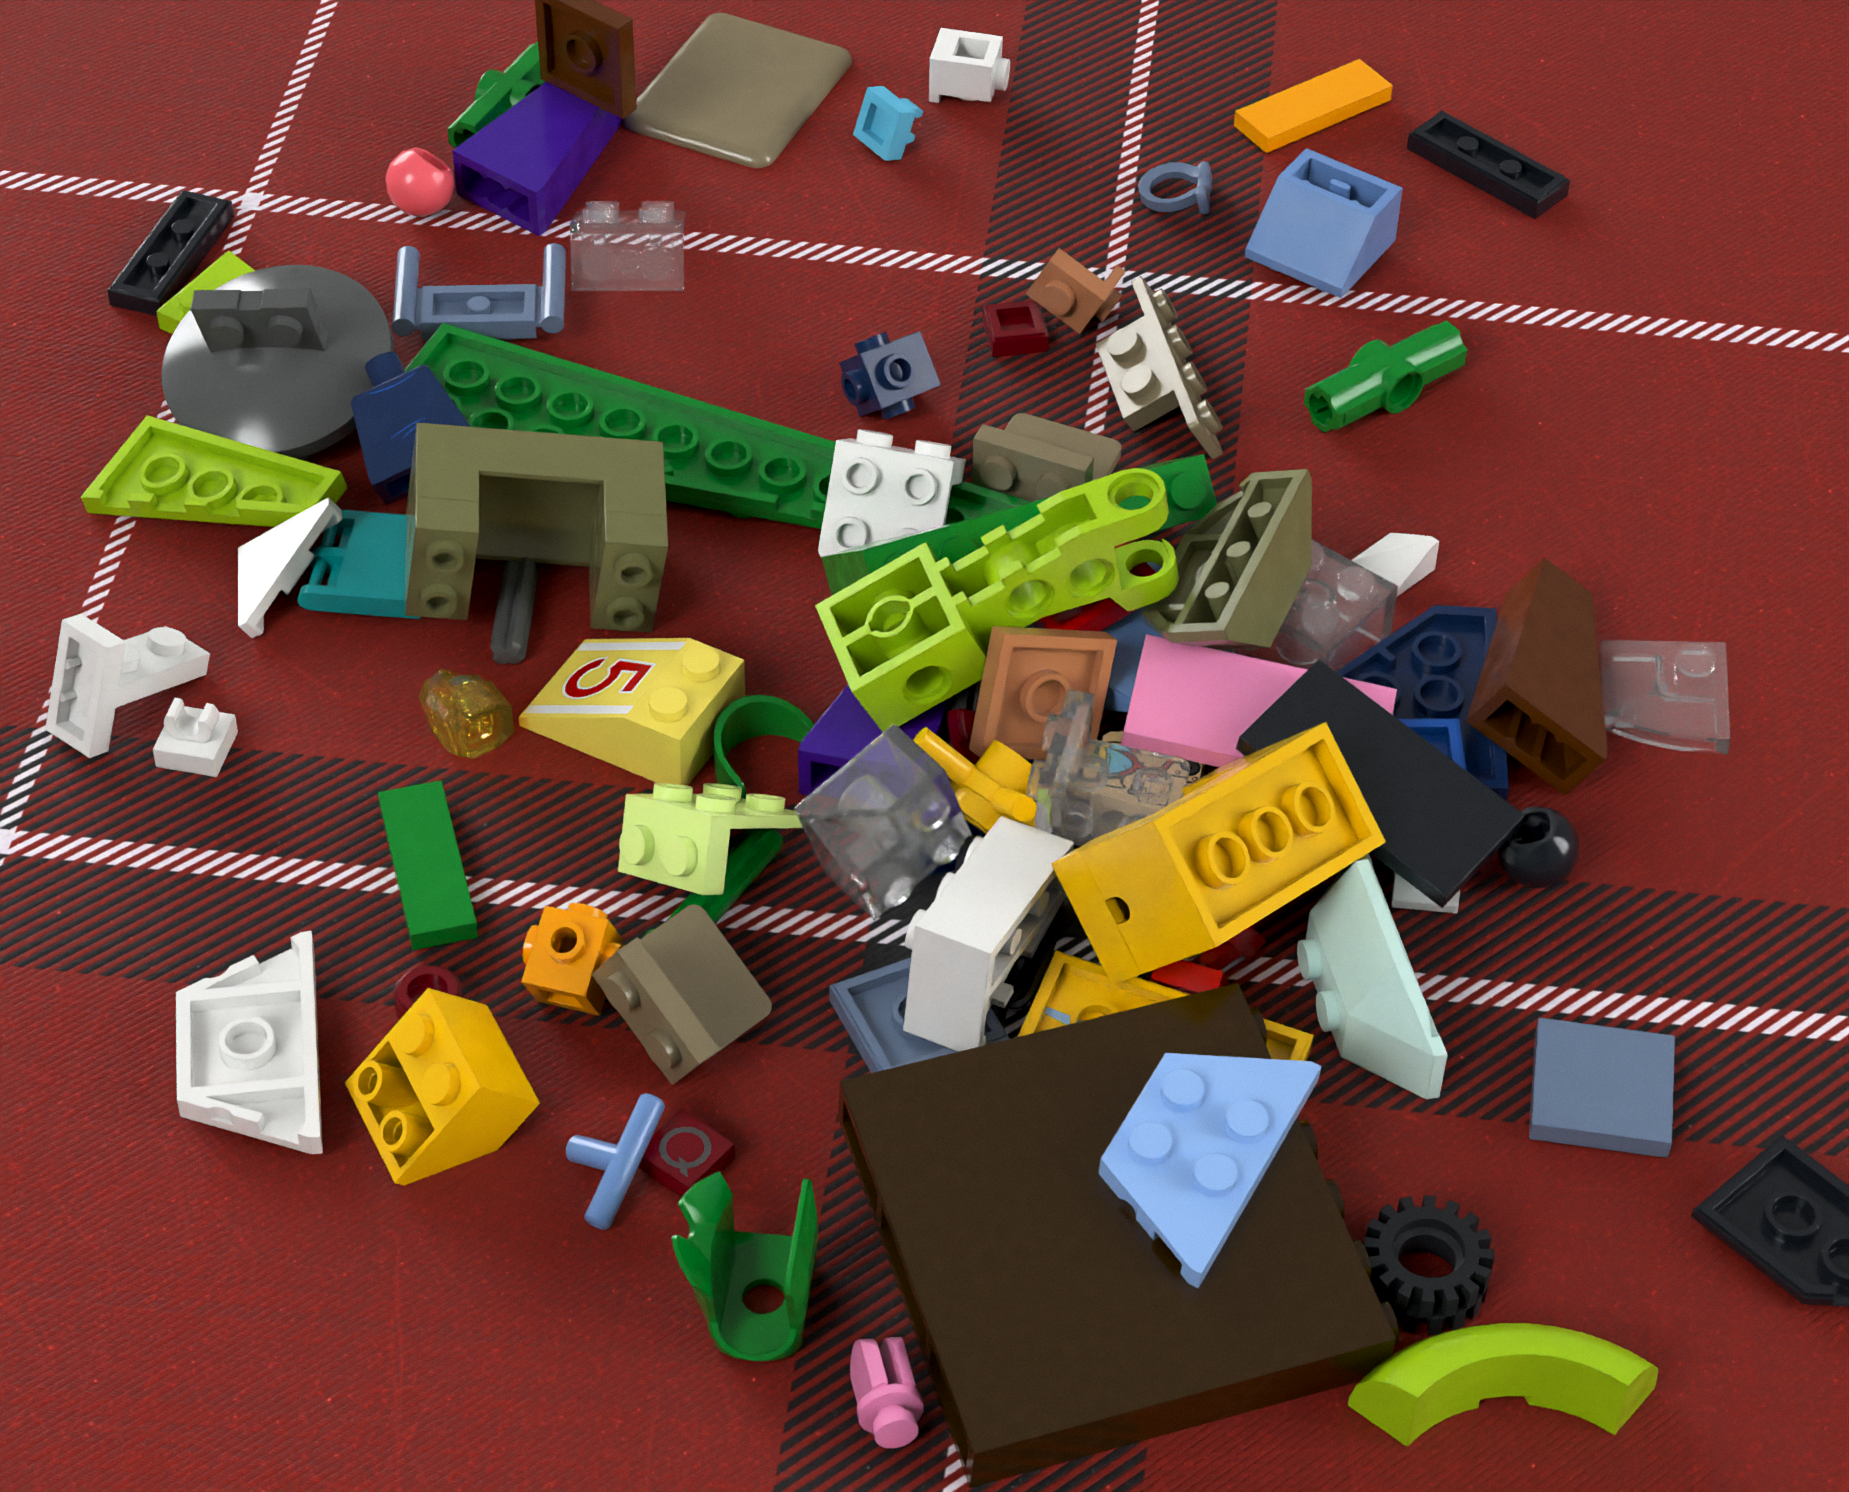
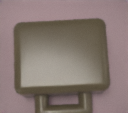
[622,12,852,168]

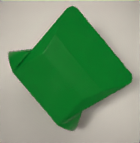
[671,1171,818,1361]

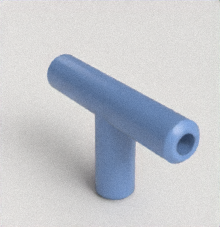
[566,1093,665,1230]

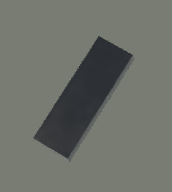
[1407,111,1570,219]
[107,190,234,316]

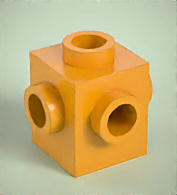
[521,903,625,1016]

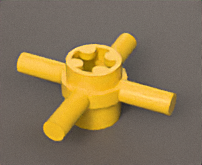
[911,727,1069,840]

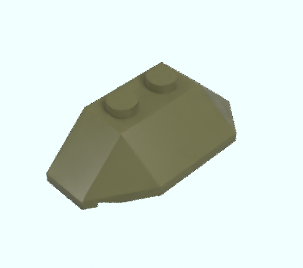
[1141,469,1312,650]

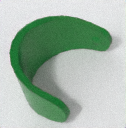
[714,694,814,798]

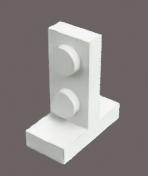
[45,614,210,758]

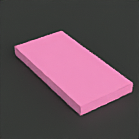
[1121,634,1397,767]

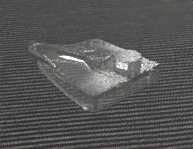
[1599,640,1730,755]

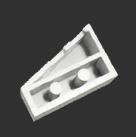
[903,816,1074,1052]

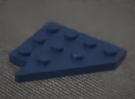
[1336,605,1509,801]

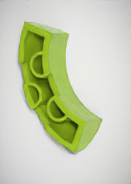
[1348,1323,1659,1447]

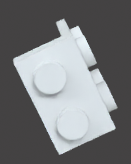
[818,429,966,557]

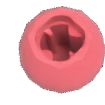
[385,147,455,217]

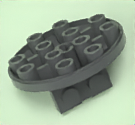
[162,265,395,461]

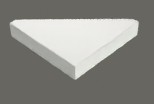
[238,497,342,638]

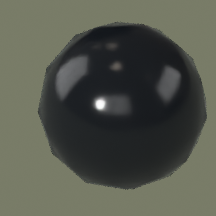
[1497,807,1579,888]

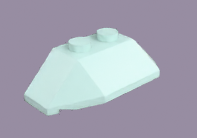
[1297,853,1448,1099]

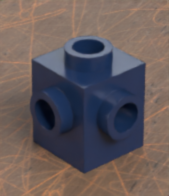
[839,331,941,420]

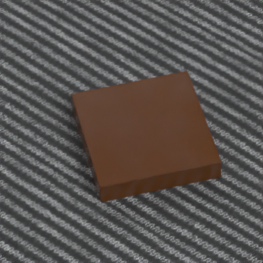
[535,0,637,119]

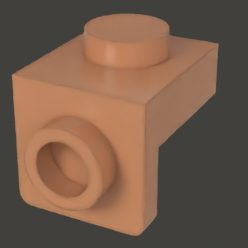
[1026,248,1126,334]

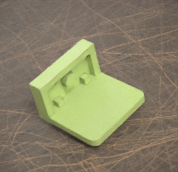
[618,783,805,895]

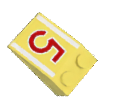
[519,638,745,786]

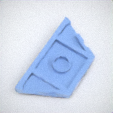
[1099,1053,1322,1288]

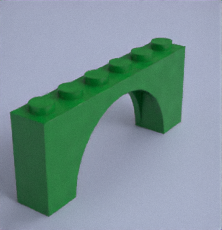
[821,454,1217,595]

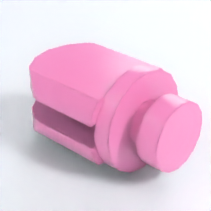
[850,1337,924,1449]

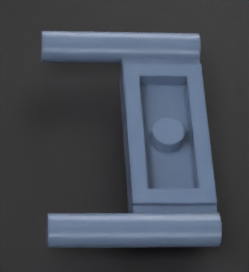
[392,243,566,340]

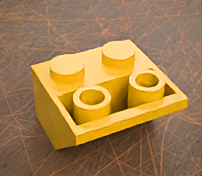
[345,988,540,1186]

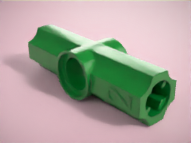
[447,41,546,148]
[1304,321,1467,433]

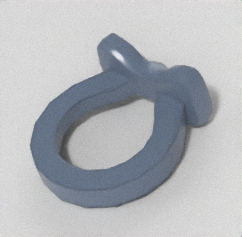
[1138,161,1212,215]

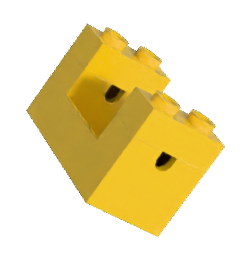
[1051,722,1386,985]

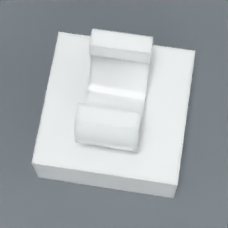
[153,698,238,777]

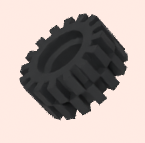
[1363,1195,1494,1335]

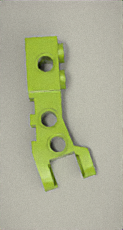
[815,468,1179,735]

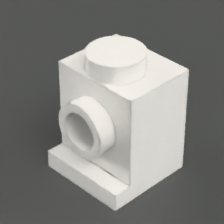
[929,28,1010,103]

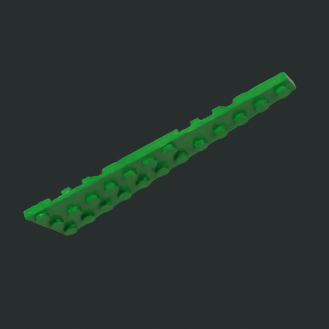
[360,323,1031,529]

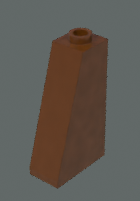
[1466,557,1608,795]

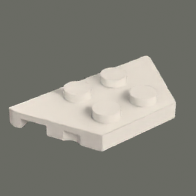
[176,931,323,1154]

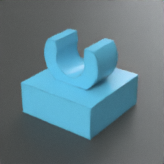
[853,86,923,161]

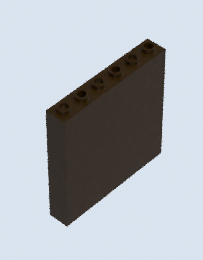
[838,983,1399,1488]

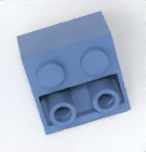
[1245,148,1403,298]

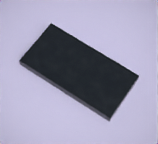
[1235,660,1525,908]

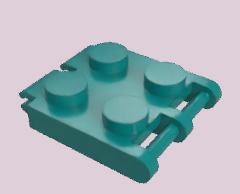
[297,510,420,619]

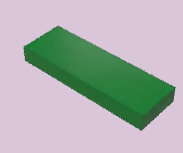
[378,780,478,950]

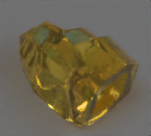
[419,669,514,759]

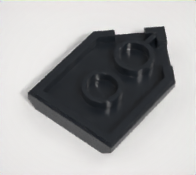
[1691,1135,1849,1307]

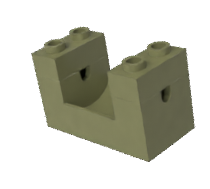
[405,423,668,633]

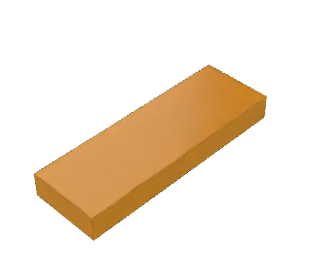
[1234,59,1393,153]

